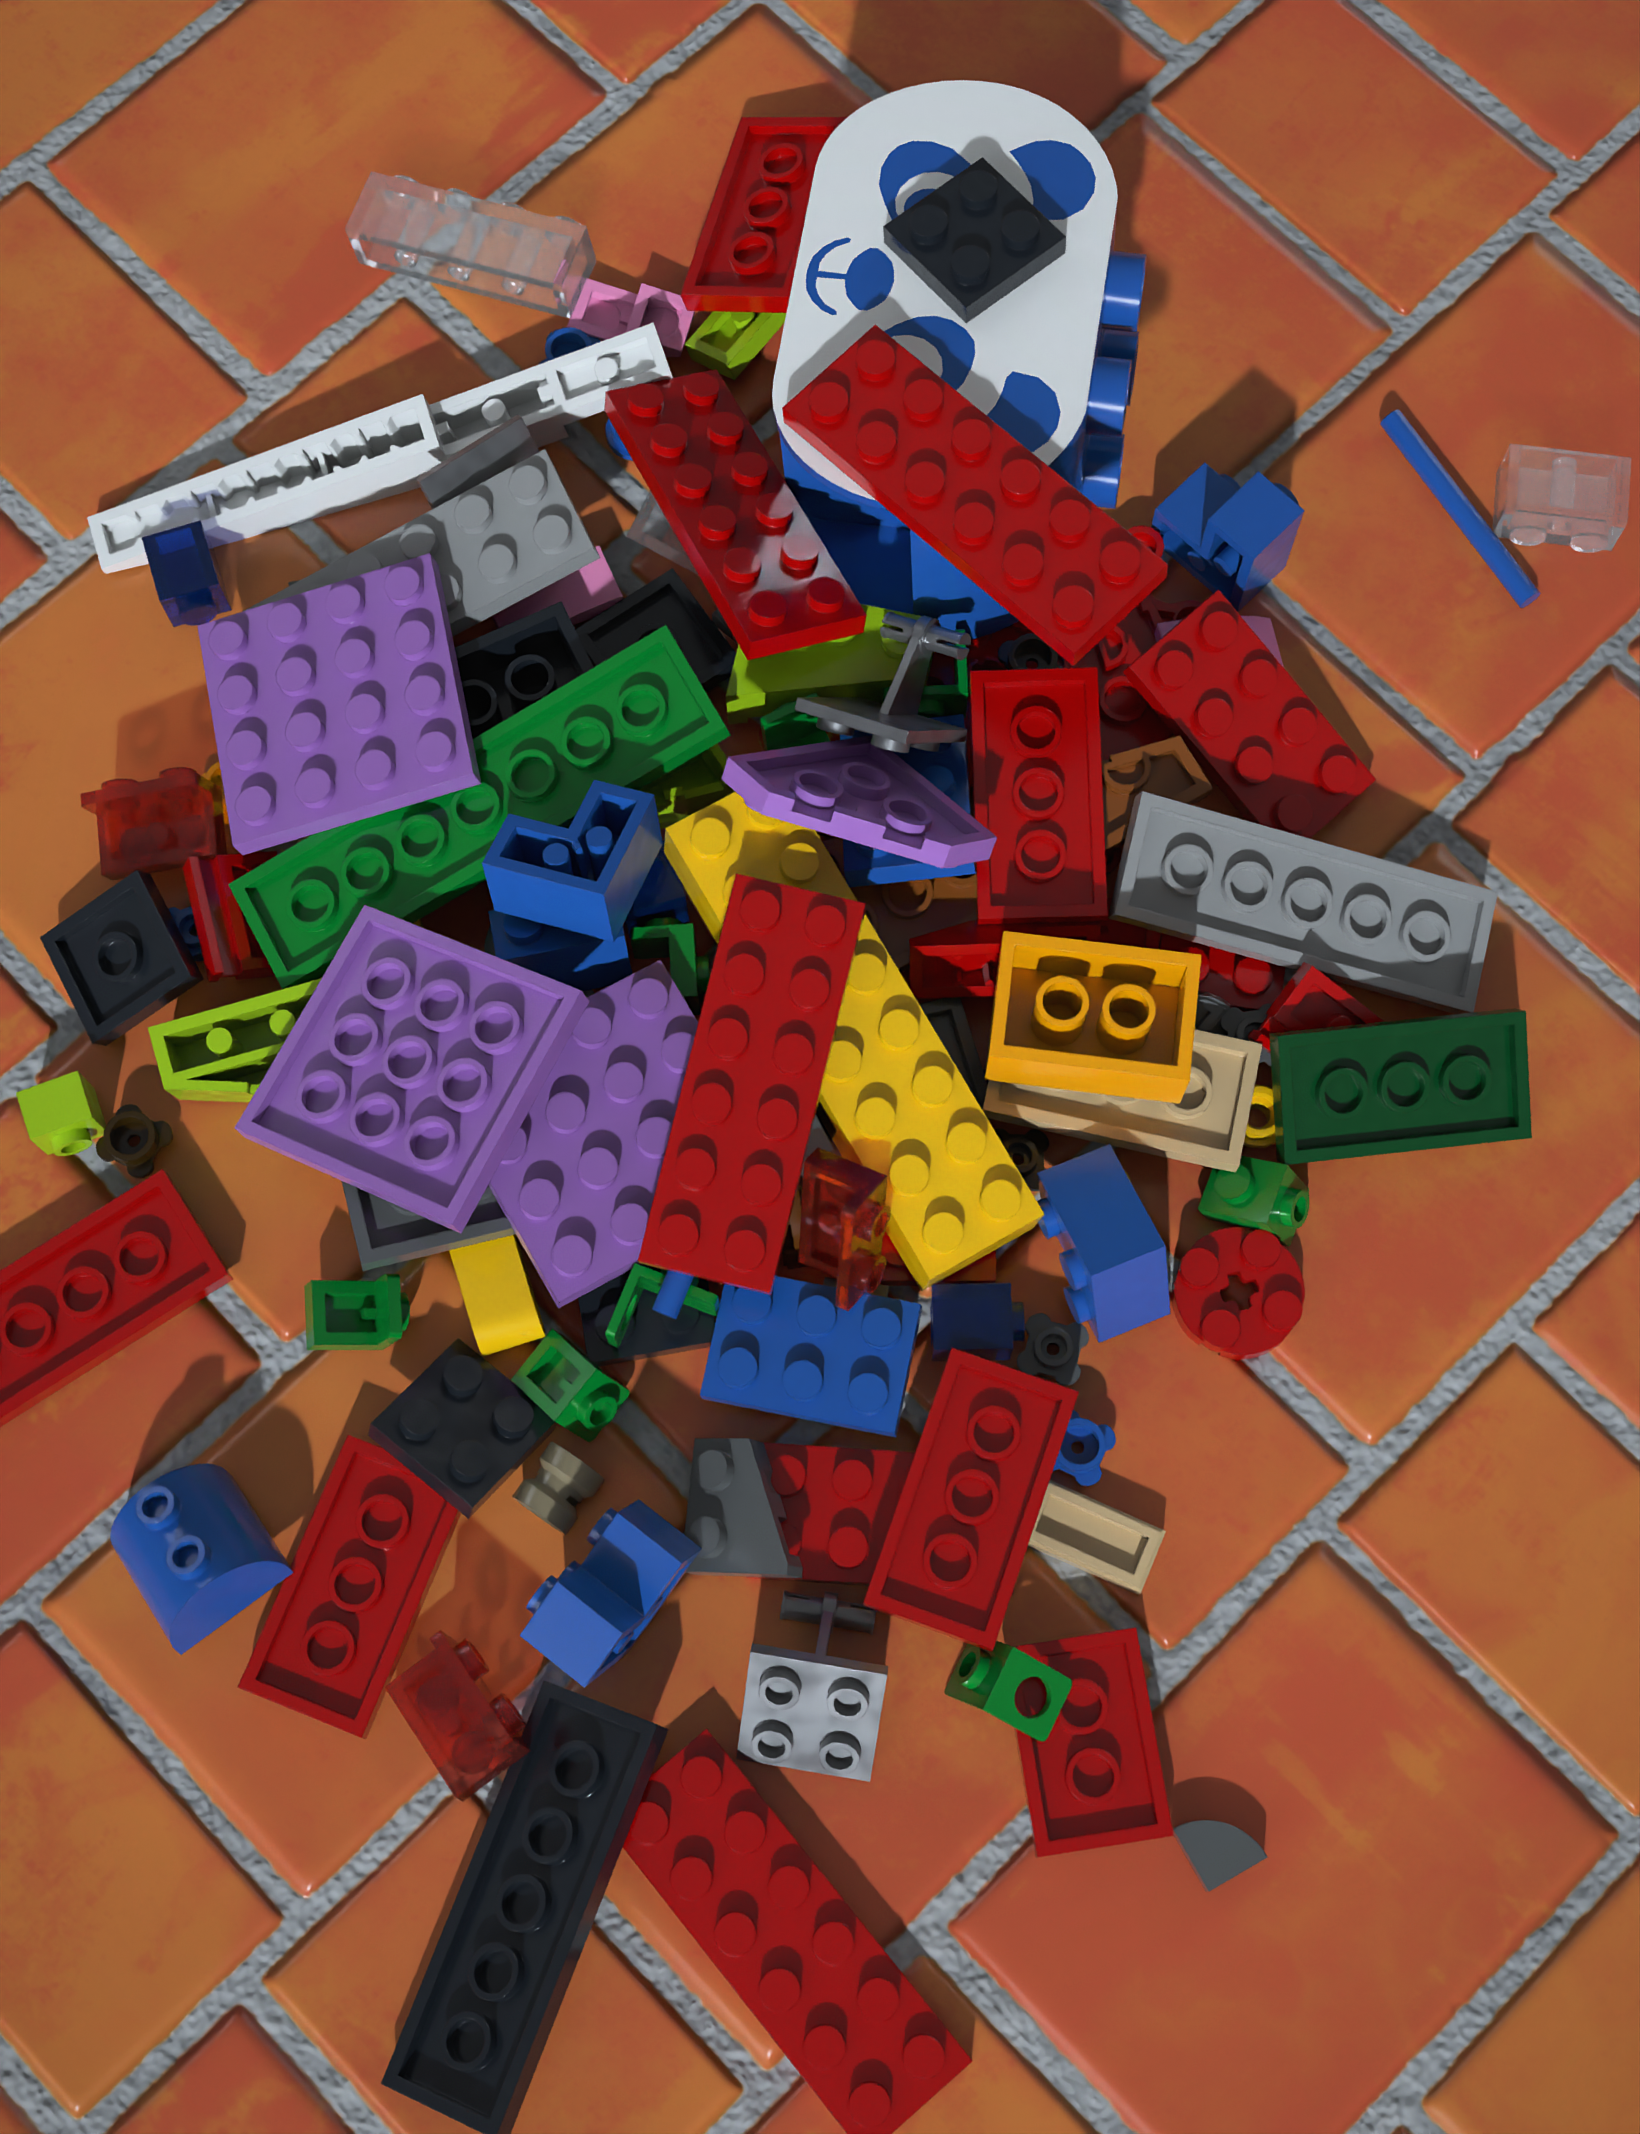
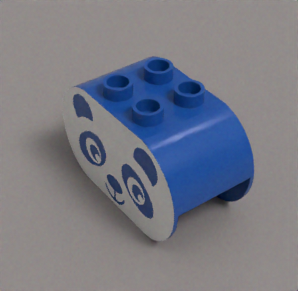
[772,80,1147,643]

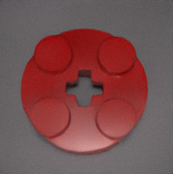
[1171,1227,1305,1360]

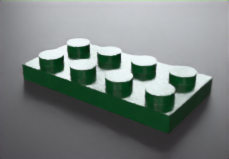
[1269,1008,1532,1165]

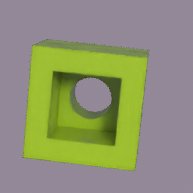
[16,1071,106,1156]

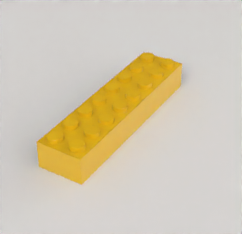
[664,792,1045,1292]

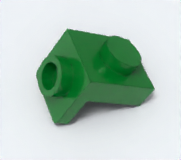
[630,917,710,1015]
[1198,1156,1309,1246]
[304,1273,410,1350]

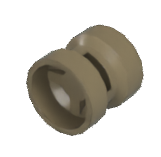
[512,1442,605,1535]

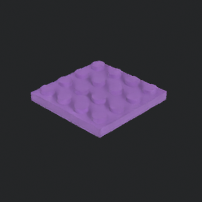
[198,553,481,855]
[235,905,589,1233]
[488,960,698,1309]

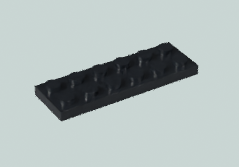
[381,1681,669,2134]

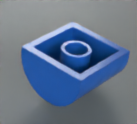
[110,1464,294,1655]

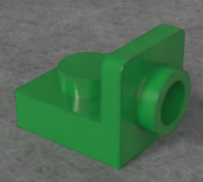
[511,1328,630,1442]

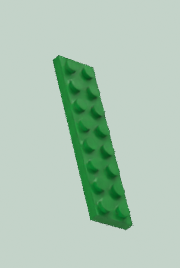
[228,625,731,989]

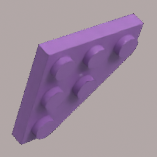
[721,735,997,868]

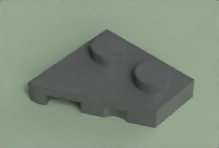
[684,1438,803,1578]

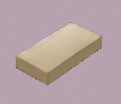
[1028,1480,1166,1595]

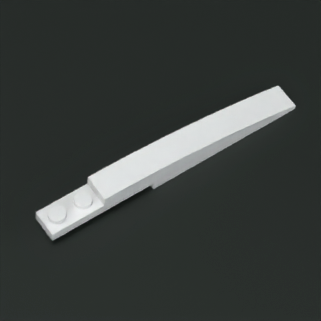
[87,322,673,574]

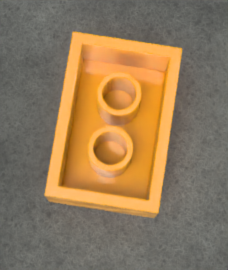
[984,931,1201,1104]

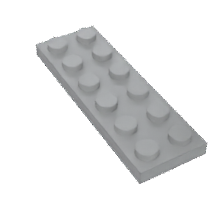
[242,449,600,637]
[1108,791,1498,1014]

